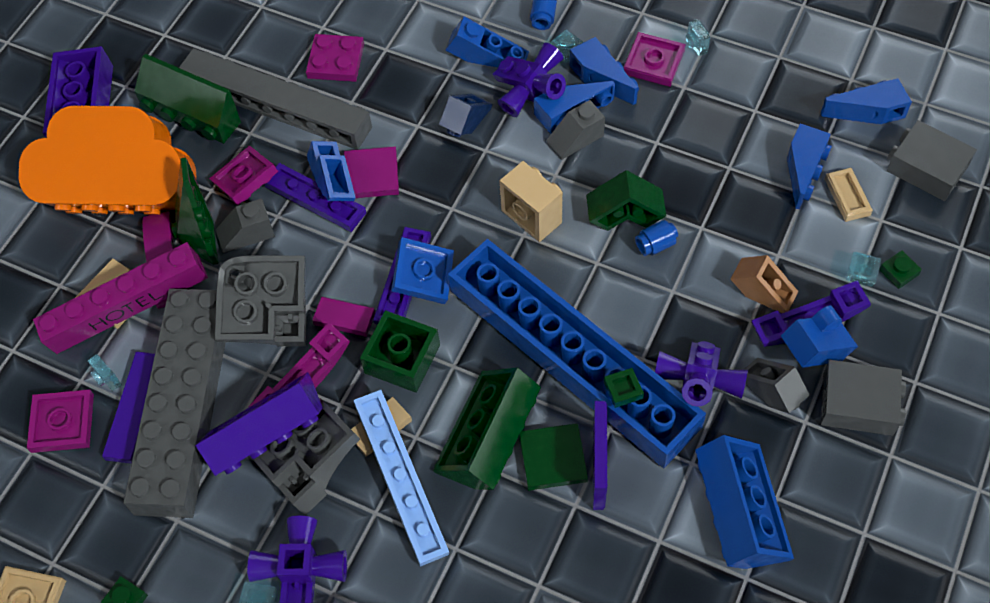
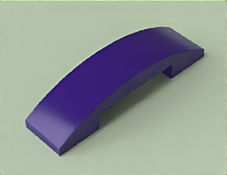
[751,280,871,347]

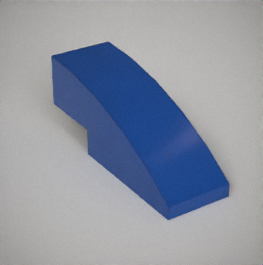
[307,141,356,201]

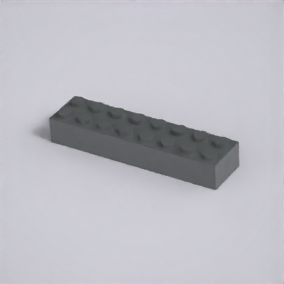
[123,289,226,518]

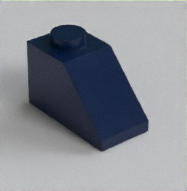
[439,94,493,137]

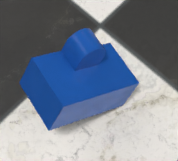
[781,305,858,368]

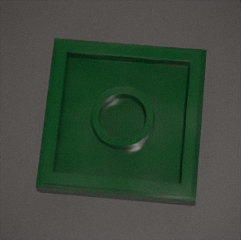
[519,423,588,491]

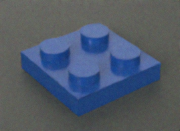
[391,237,454,304]

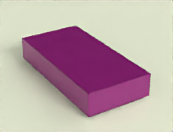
[312,297,375,337]

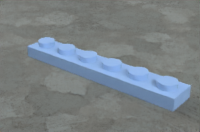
[353,390,449,567]

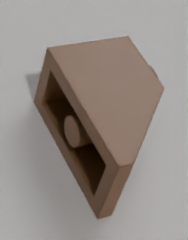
[731,255,798,313]

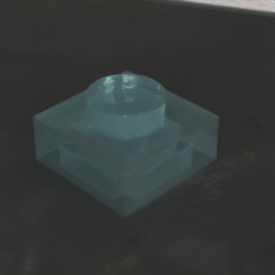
[686,19,710,56]
[550,30,584,63]
[846,252,881,287]
[88,354,122,392]
[239,581,278,603]

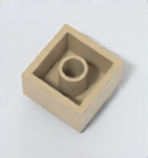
[500,161,563,242]

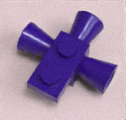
[493,43,566,117]
[655,341,748,407]
[247,515,347,603]

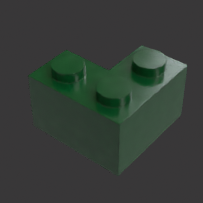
[586,170,666,231]

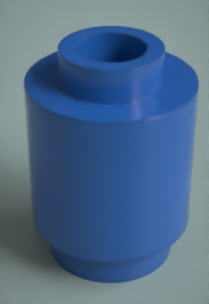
[530,0,557,30]
[635,220,678,256]

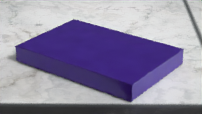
[593,401,607,510]

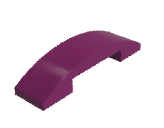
[143,211,174,309]
[248,322,350,407]

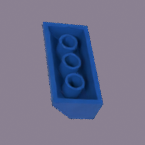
[695,435,794,569]

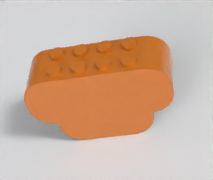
[19,106,196,215]

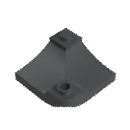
[215,256,306,346]
[253,398,360,516]

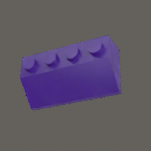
[43,46,113,137]
[195,372,323,476]

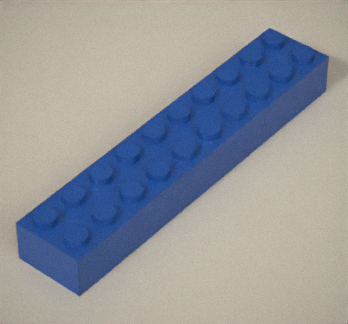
[448,239,706,468]

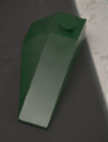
[172,157,219,265]

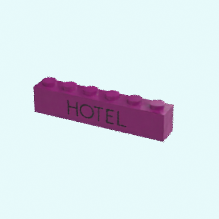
[33,242,208,354]

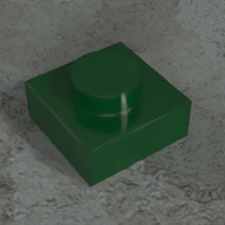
[879,250,922,289]
[604,368,644,408]
[100,576,148,603]

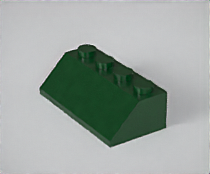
[134,54,241,144]
[432,367,541,490]

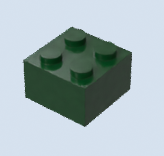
[360,310,440,393]

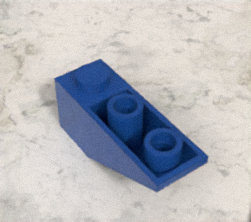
[446,17,529,68]
[570,37,639,105]
[820,78,912,124]
[534,81,615,134]
[787,123,832,210]

